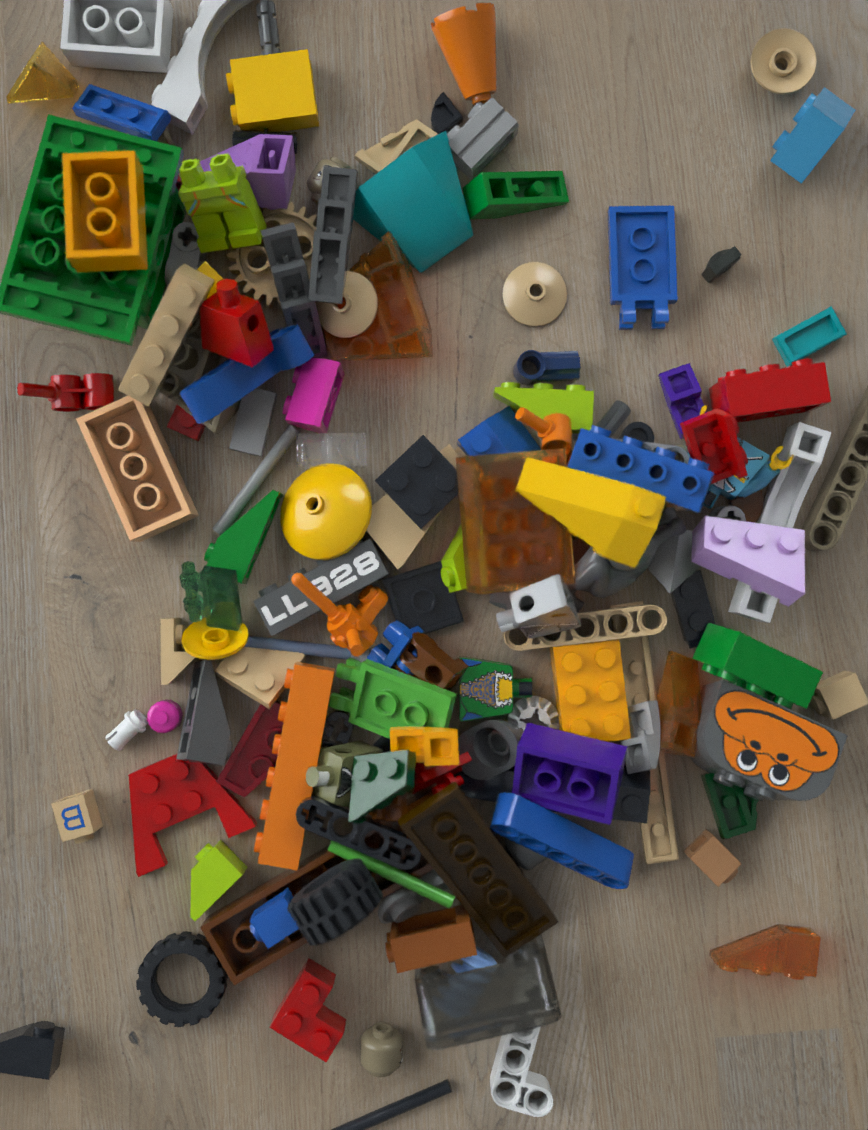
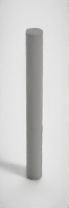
[212,425,300,535]

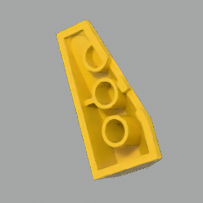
[516,457,666,568]

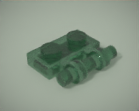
[179,561,242,631]

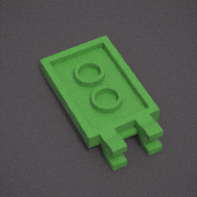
[329,657,457,739]

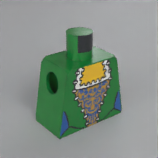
[459,656,532,721]

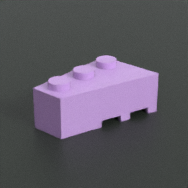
[691,516,805,607]

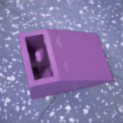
[200,134,296,210]

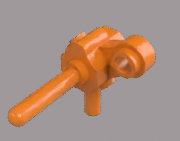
[291,573,388,657]

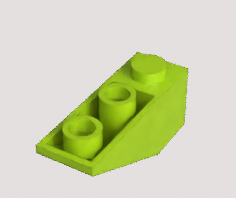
[493,382,594,434]

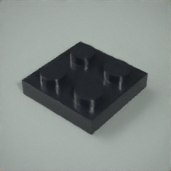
[375,435,469,529]

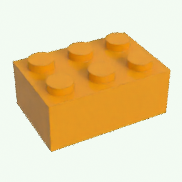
[62,151,148,273]
[549,639,631,742]

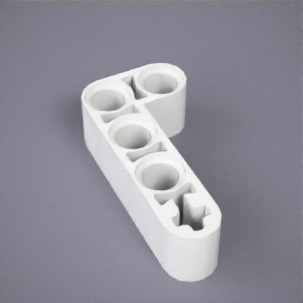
[490,970,553,1117]

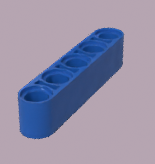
[490,793,634,889]

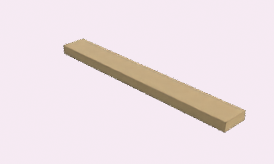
[609,601,679,864]

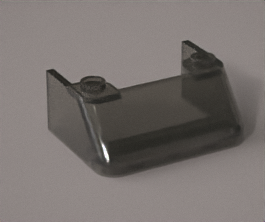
[414,935,562,1050]

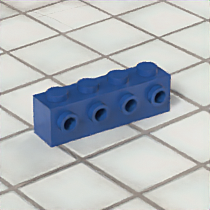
[567,425,714,513]

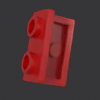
[680,409,748,484]

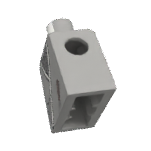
[496,574,581,639]

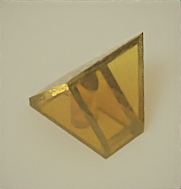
[6,41,79,104]

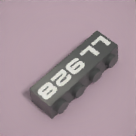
[253,538,390,636]

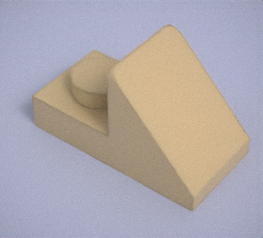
[160,618,199,685]

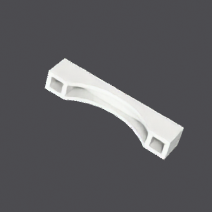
[151,0,253,135]
[728,422,831,623]

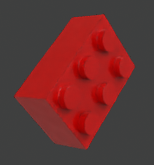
[709,358,831,423]

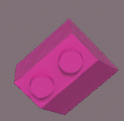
[283,358,345,435]

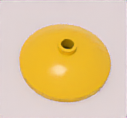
[280,463,372,560]

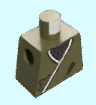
[306,741,383,807]

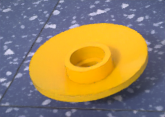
[182,615,249,660]

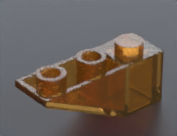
[656,651,702,757]
[709,924,821,980]

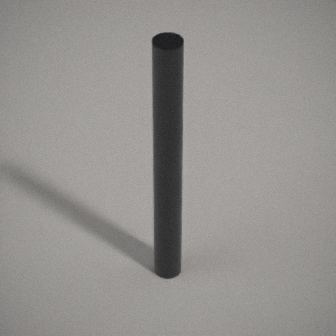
[331,1079,452,1130]

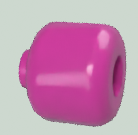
[147,699,183,733]

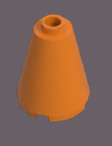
[431,3,497,105]

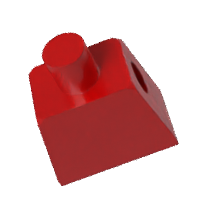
[200,279,274,367]

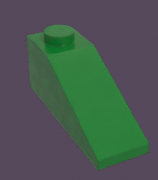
[462,171,569,220]
[204,490,283,584]

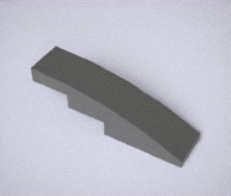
[308,166,358,304]
[261,222,328,358]

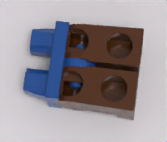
[367,620,468,691]

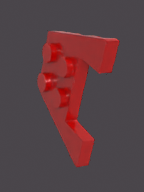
[128,753,257,877]

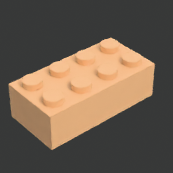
[76,396,199,542]

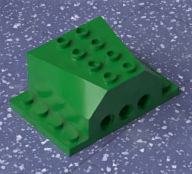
[0,114,187,346]

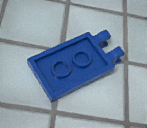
[608,205,678,330]

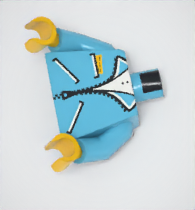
[688,405,794,509]

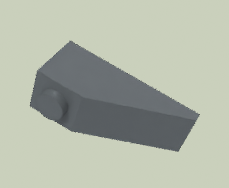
[177,660,232,766]

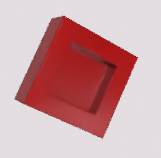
[167,404,206,442]

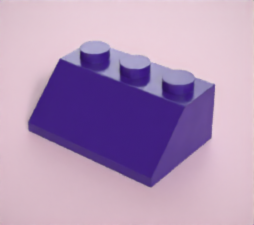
[512,723,627,825]

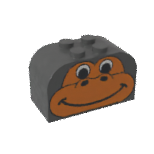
[684,680,848,801]

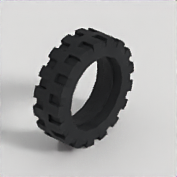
[136,932,228,1027]

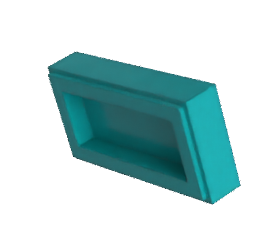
[772,306,847,367]

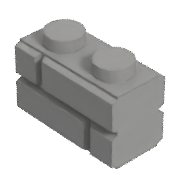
[448,98,519,180]

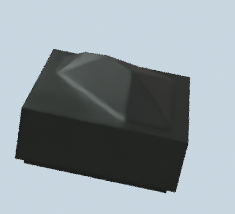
[702,246,742,283]

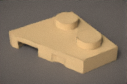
[355,119,438,174]
[215,647,306,709]

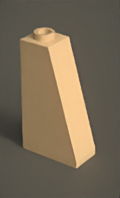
[366,444,470,570]

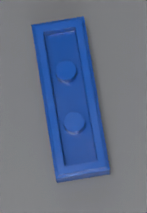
[72,84,172,141]

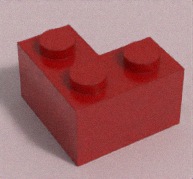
[269,958,347,1062]

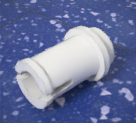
[105,709,148,751]

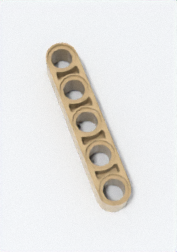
[504,604,667,651]

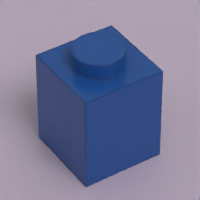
[249,888,299,949]

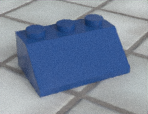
[457,406,542,522]

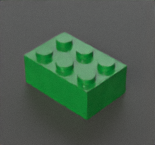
[692,622,823,710]

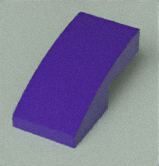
[658,363,707,440]

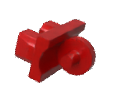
[412,751,472,795]

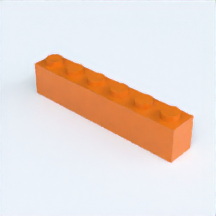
[254,662,335,870]

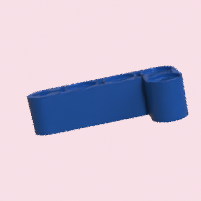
[180,324,314,424]

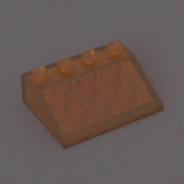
[456,448,575,595]

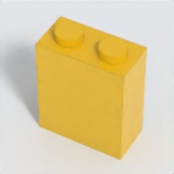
[226,49,320,132]

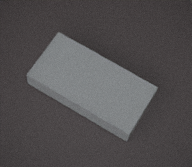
[229,388,277,457]

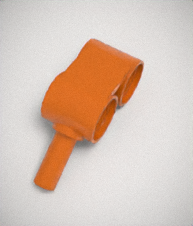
[515,407,572,468]

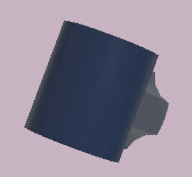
[513,350,581,385]

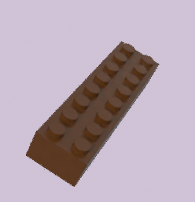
[200,785,434,986]

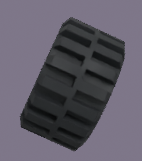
[287,858,383,946]

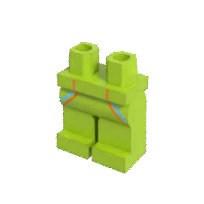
[178,153,267,253]

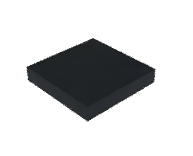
[383,561,464,634]

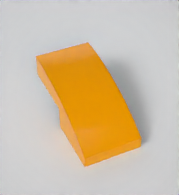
[390,727,459,766]

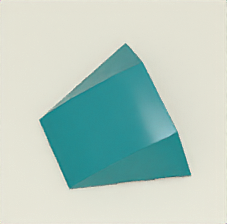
[353,131,474,273]

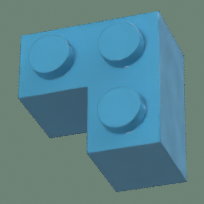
[770,87,856,184]

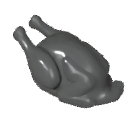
[560,507,686,612]

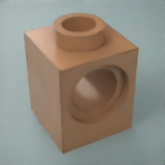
[683,829,742,887]

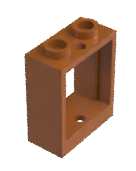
[385,904,477,973]

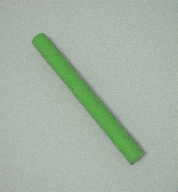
[327,840,455,909]

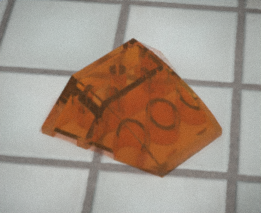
[321,231,433,361]

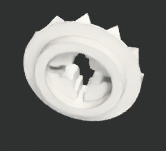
[507,696,559,736]

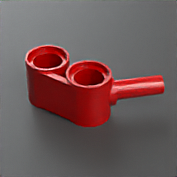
[17,373,114,412]

